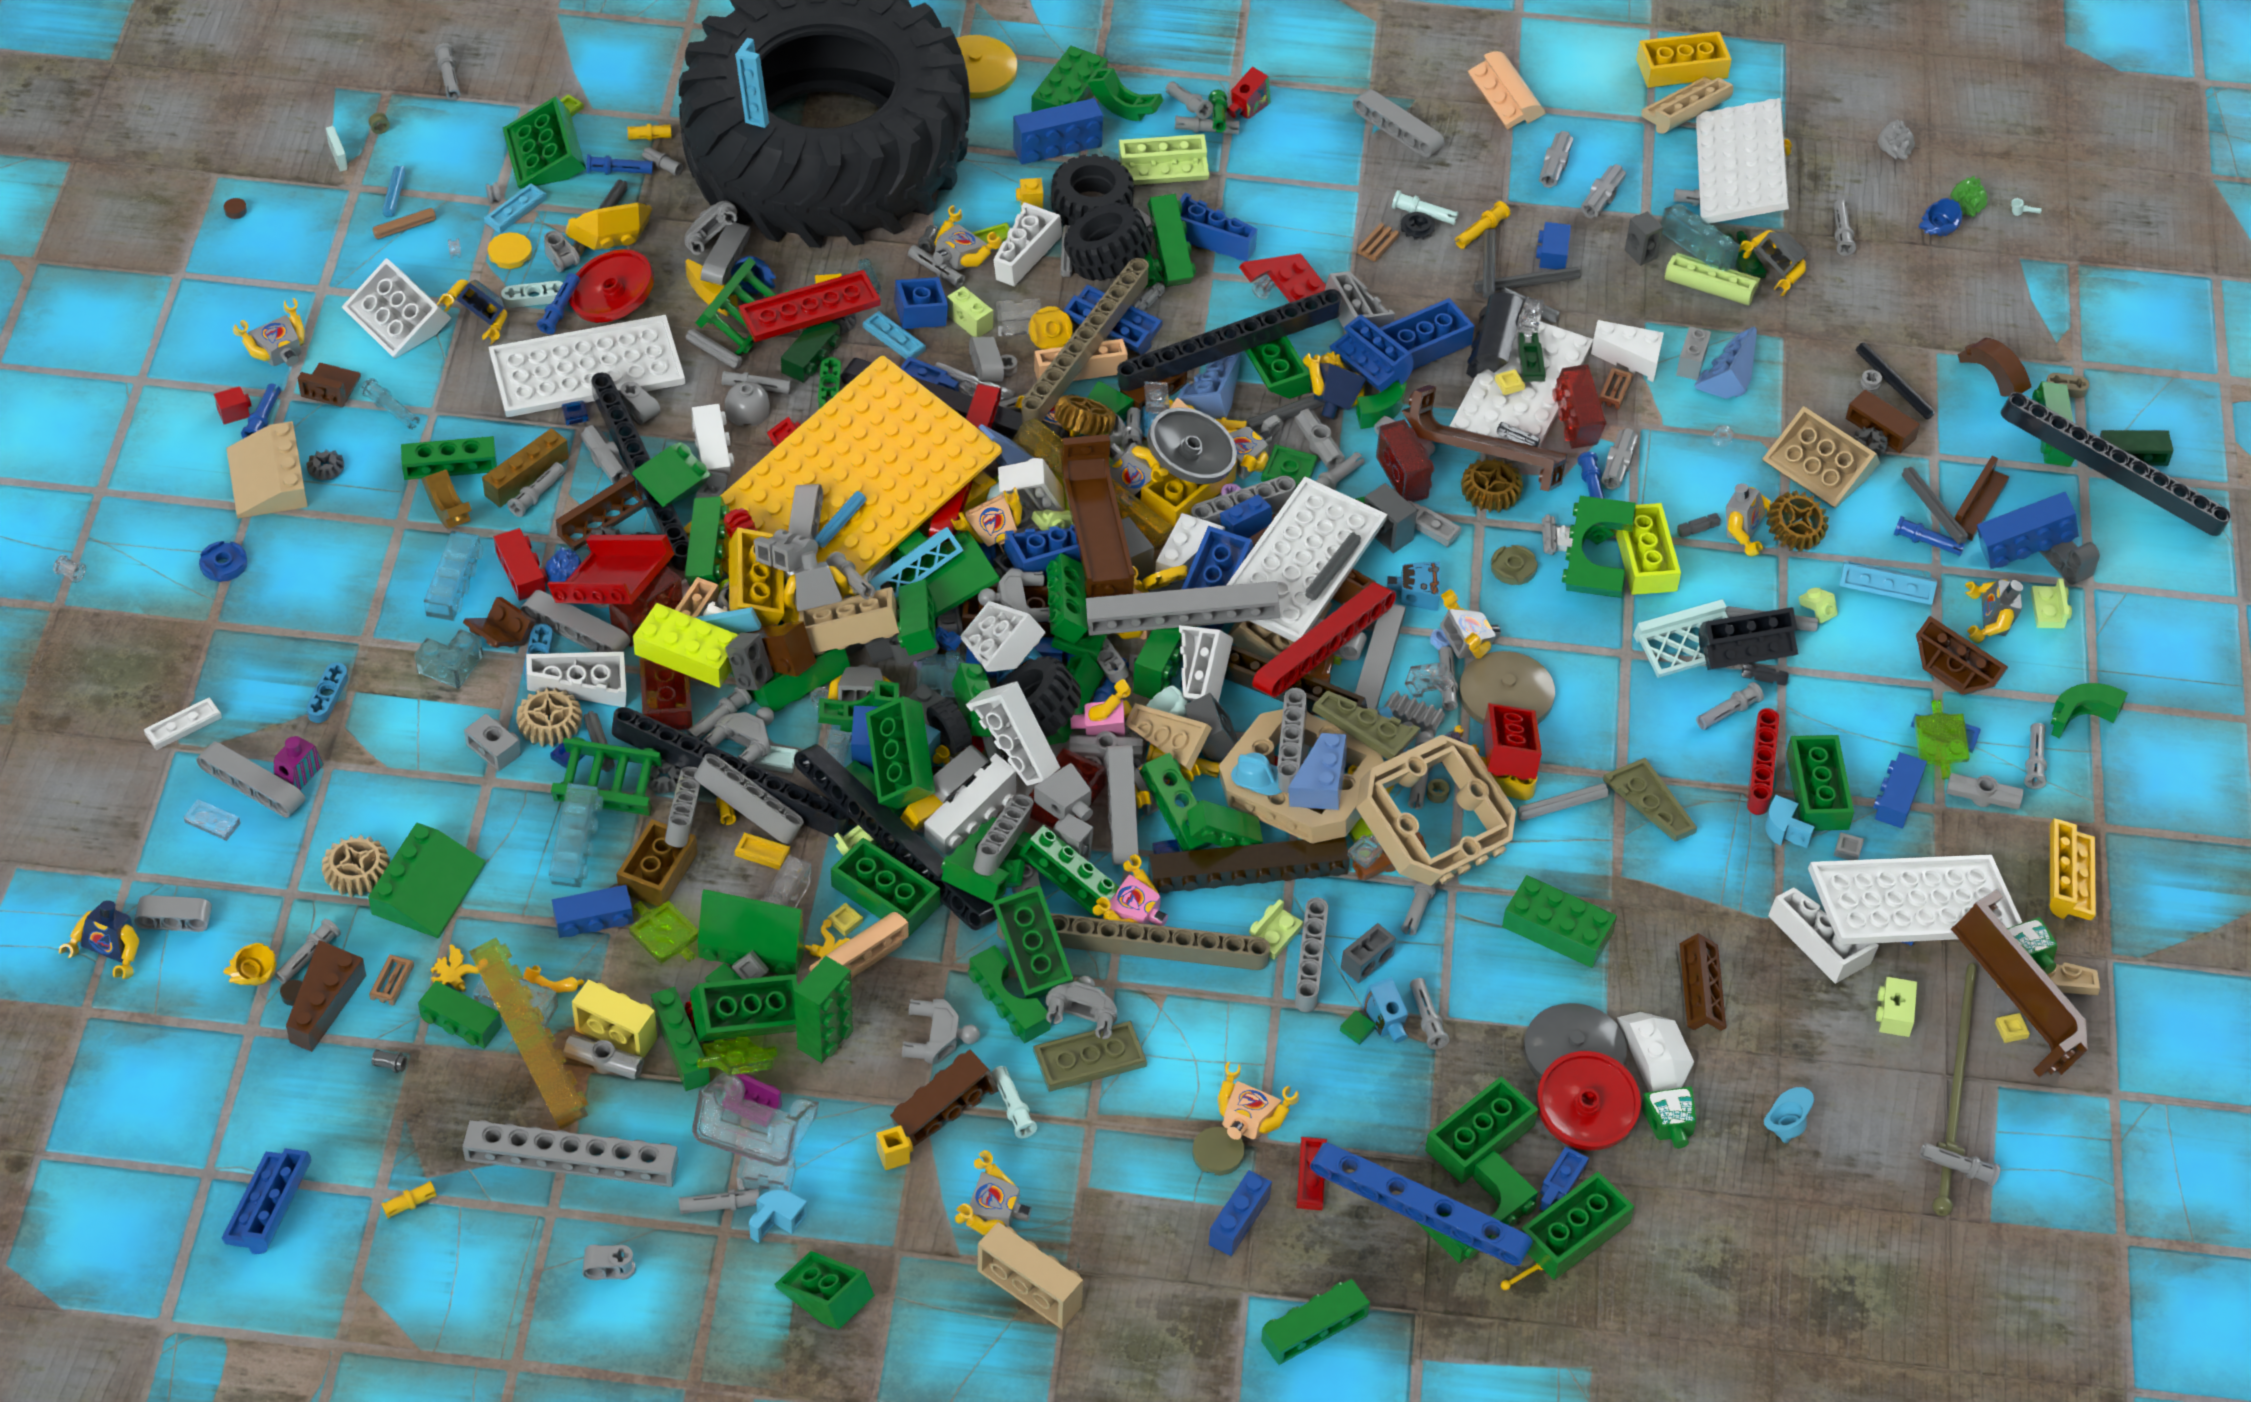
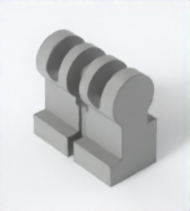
[754,529,818,573]

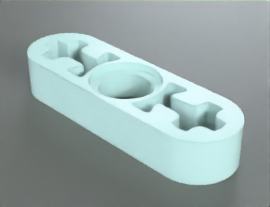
[501,281,563,308]

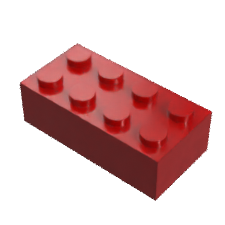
[1482,703,1542,780]

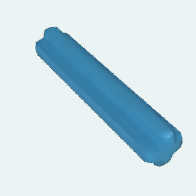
[382,166,406,217]
[814,491,866,548]

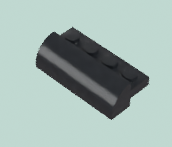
[1466,292,1523,378]
[1699,607,1798,670]

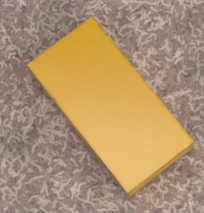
[735,832,790,870]

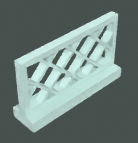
[1633,599,1728,678]

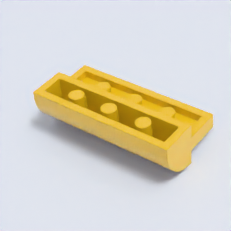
[2049,818,2096,921]

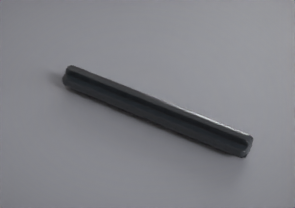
[1856,342,1935,420]

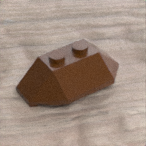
[1916,616,2009,695]

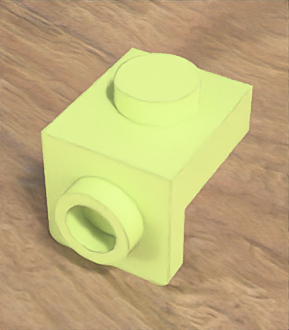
[1799,588,1838,623]
[834,825,877,856]

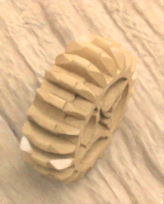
[516,687,583,748]
[322,834,390,898]

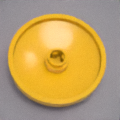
[956,35,1017,99]

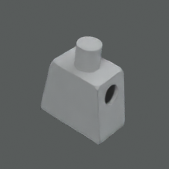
[1034,763,1093,822]

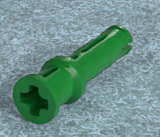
[1208,89,1228,133]

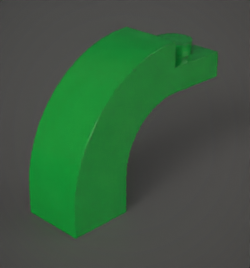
[1087,68,1164,121]
[1356,381,1406,429]
[818,680,899,732]
[2051,683,2128,739]

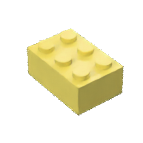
[572,979,658,1058]

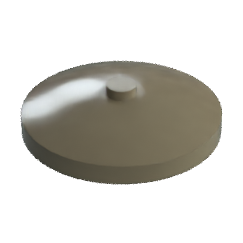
[1459,651,1555,725]

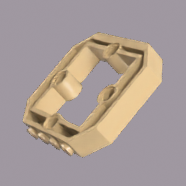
[1219,709,1384,843]
[1356,735,1516,886]

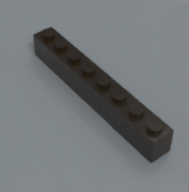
[1224,645,1368,719]
[1148,837,1350,893]

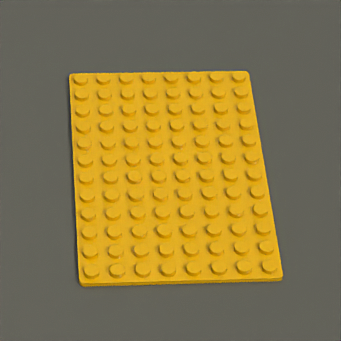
[684,356,1002,624]

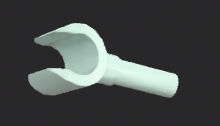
[2011,198,2041,216]

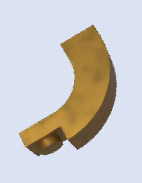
[421,469,472,529]

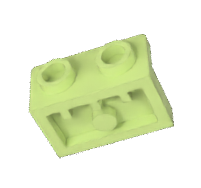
[1031,509,1073,531]
[2030,578,2072,628]
[1249,899,1304,960]

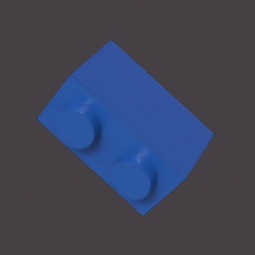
[1536,222,1571,270]
[1220,494,1272,538]

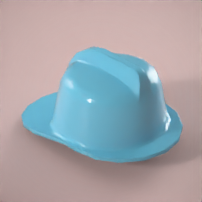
[1231,752,1283,795]
[1764,1087,1814,1143]

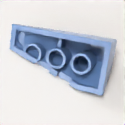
[1694,326,1757,399]
[1177,352,1242,419]
[978,424,1041,467]

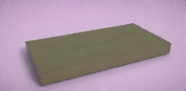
[1033,1021,1147,1092]

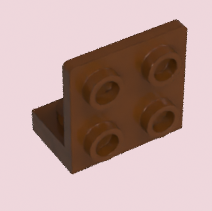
[297,363,361,408]
[463,597,536,648]

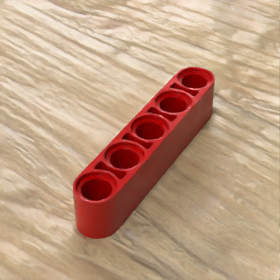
[1747,708,1779,815]

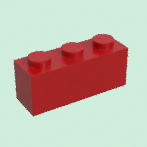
[493,528,548,601]

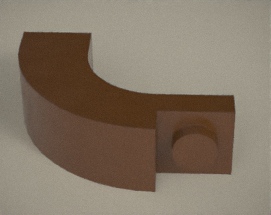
[1958,337,2032,397]

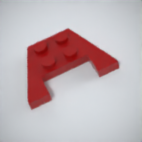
[1239,253,1326,303]

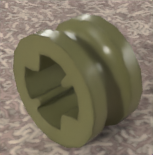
[368,112,390,134]
[1427,779,1450,803]

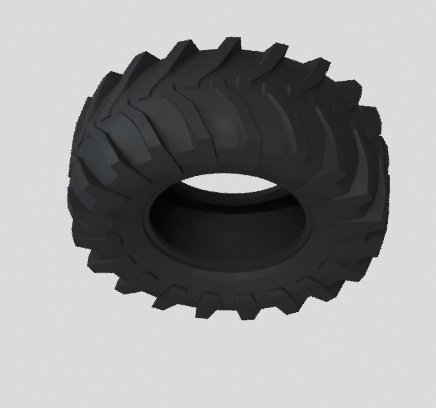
[678,0,970,248]

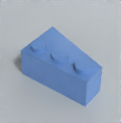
[1288,733,1347,810]

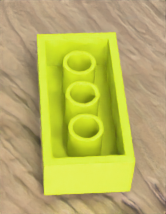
[1615,503,1681,595]
[633,603,738,688]

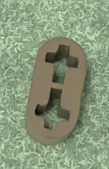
[2046,373,2089,398]

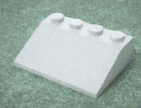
[342,258,451,359]

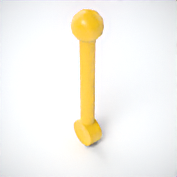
[1501,1263,1543,1290]

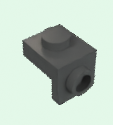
[696,470,728,498]

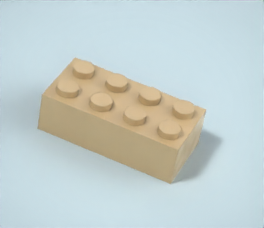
[799,587,899,655]
[978,1222,1083,1329]

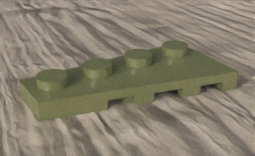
[1312,691,1421,760]
[1603,758,1697,842]

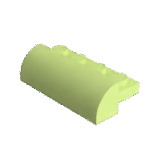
[1119,134,1209,185]
[1665,253,1760,306]

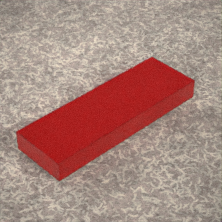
[1296,1137,1327,1211]

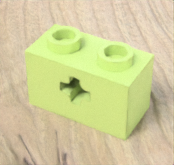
[947,286,993,337]
[1876,977,1917,1037]

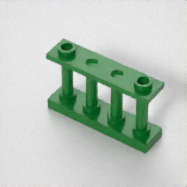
[695,257,789,355]
[551,737,663,816]

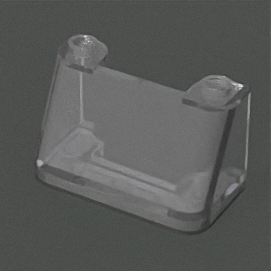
[692,1072,819,1167]

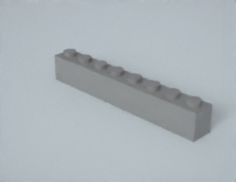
[1086,581,1280,635]

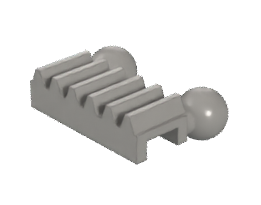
[1384,690,1445,742]

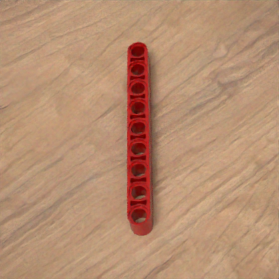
[929,384,1001,542]
[1252,582,1396,698]

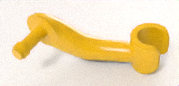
[523,965,584,993]

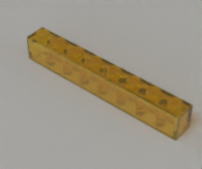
[1013,418,1174,551]
[469,937,589,1130]

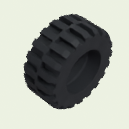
[1051,154,1134,226]
[1064,203,1152,281]
[997,656,1081,740]

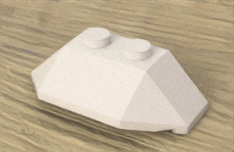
[1617,1012,1694,1092]

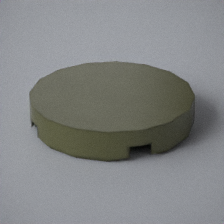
[1491,545,1538,585]
[1192,1126,1244,1176]

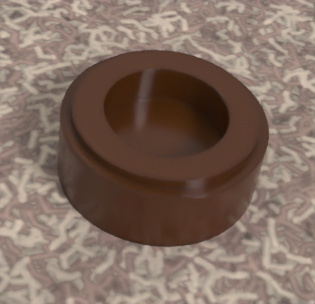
[224,198,247,219]

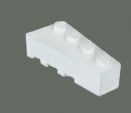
[526,652,626,707]
[924,753,1016,854]

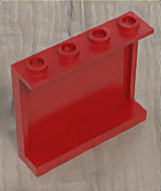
[547,535,674,604]

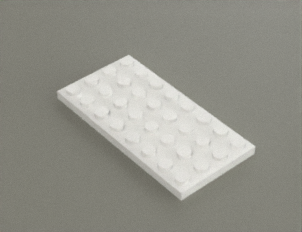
[1696,98,1789,225]
[489,315,685,418]
[1450,315,1594,465]
[1227,477,1387,642]
[1808,855,2022,945]

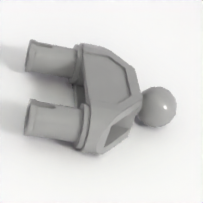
[684,201,737,255]
[978,568,1050,623]
[701,707,774,764]
[1046,976,1118,1039]
[902,998,980,1064]

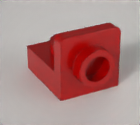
[766,417,801,447]

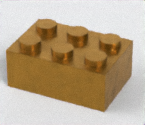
[617,819,698,908]

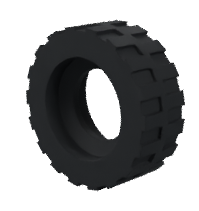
[926,698,972,755]

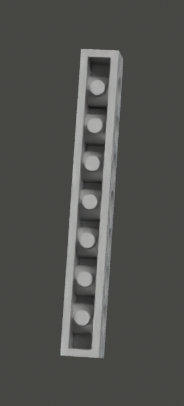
[463,1120,679,1187]

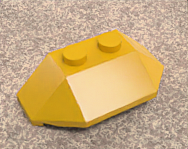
[565,203,652,250]

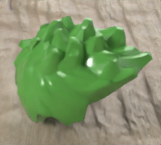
[1950,176,1988,217]

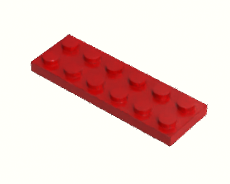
[738,270,881,342]

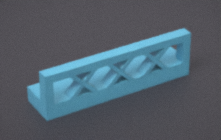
[735,38,769,128]
[868,527,963,598]
[1839,560,1937,605]

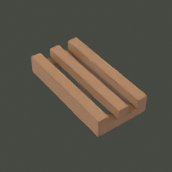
[1357,223,1399,262]
[1598,367,1633,409]
[369,954,414,1006]

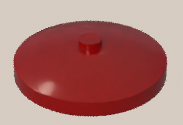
[569,249,654,323]
[1536,1051,1641,1151]

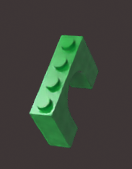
[1562,495,1636,598]
[941,817,1033,904]
[1417,1151,1538,1264]

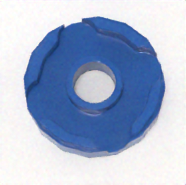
[199,541,247,582]

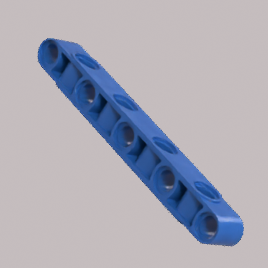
[1310,1143,1533,1266]

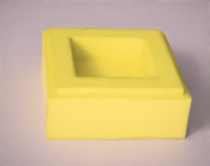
[1495,369,1525,395]
[827,903,863,936]
[1995,1013,2030,1043]

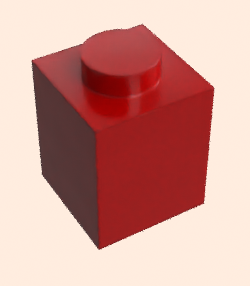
[214,386,252,425]

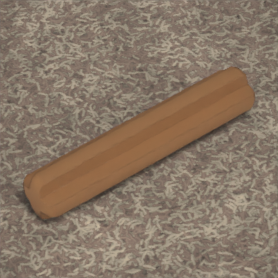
[372,208,436,239]

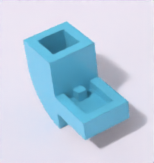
[1765,795,1815,848]
[749,1190,807,1243]

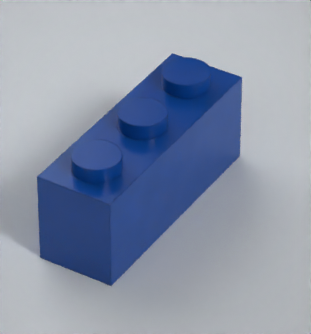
[1873,752,1927,829]
[552,885,634,938]
[1209,1170,1272,1257]

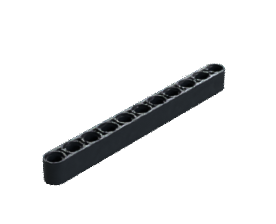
[1117,289,1342,391]
[840,358,1069,456]
[591,372,689,571]
[2000,392,2231,536]
[612,707,849,838]
[794,744,997,931]

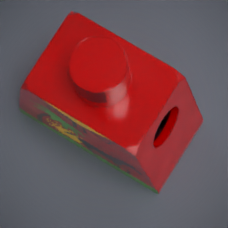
[1227,66,1271,119]

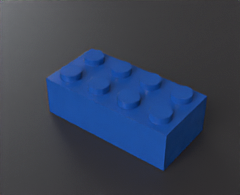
[1013,98,1103,165]
[1379,298,1475,370]
[1977,491,2079,569]
[1181,526,1254,630]

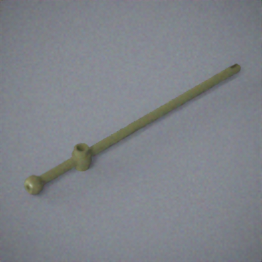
[1932,963,1977,1216]

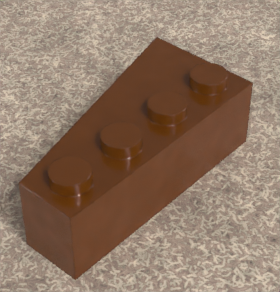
[738,621,816,677]
[286,940,366,1052]
[890,1049,999,1146]

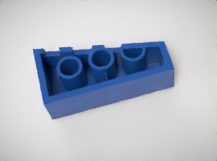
[1180,192,1258,262]
[1004,525,1082,576]

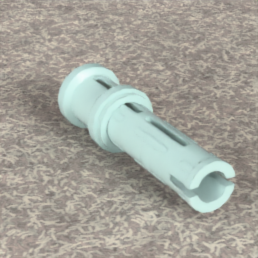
[1392,190,1459,225]
[991,1066,1037,1138]

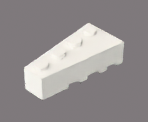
[994,202,1062,286]
[966,682,1060,786]
[1768,887,1879,984]

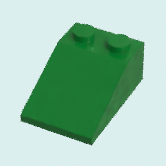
[632,442,712,507]
[775,1251,875,1330]

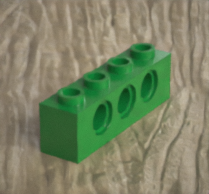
[401,436,497,480]
[1046,553,1088,644]
[1139,752,1212,852]

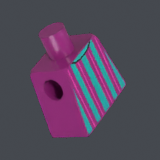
[274,736,323,790]

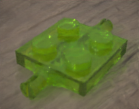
[1914,699,1970,780]
[629,901,699,964]
[697,1037,777,1075]

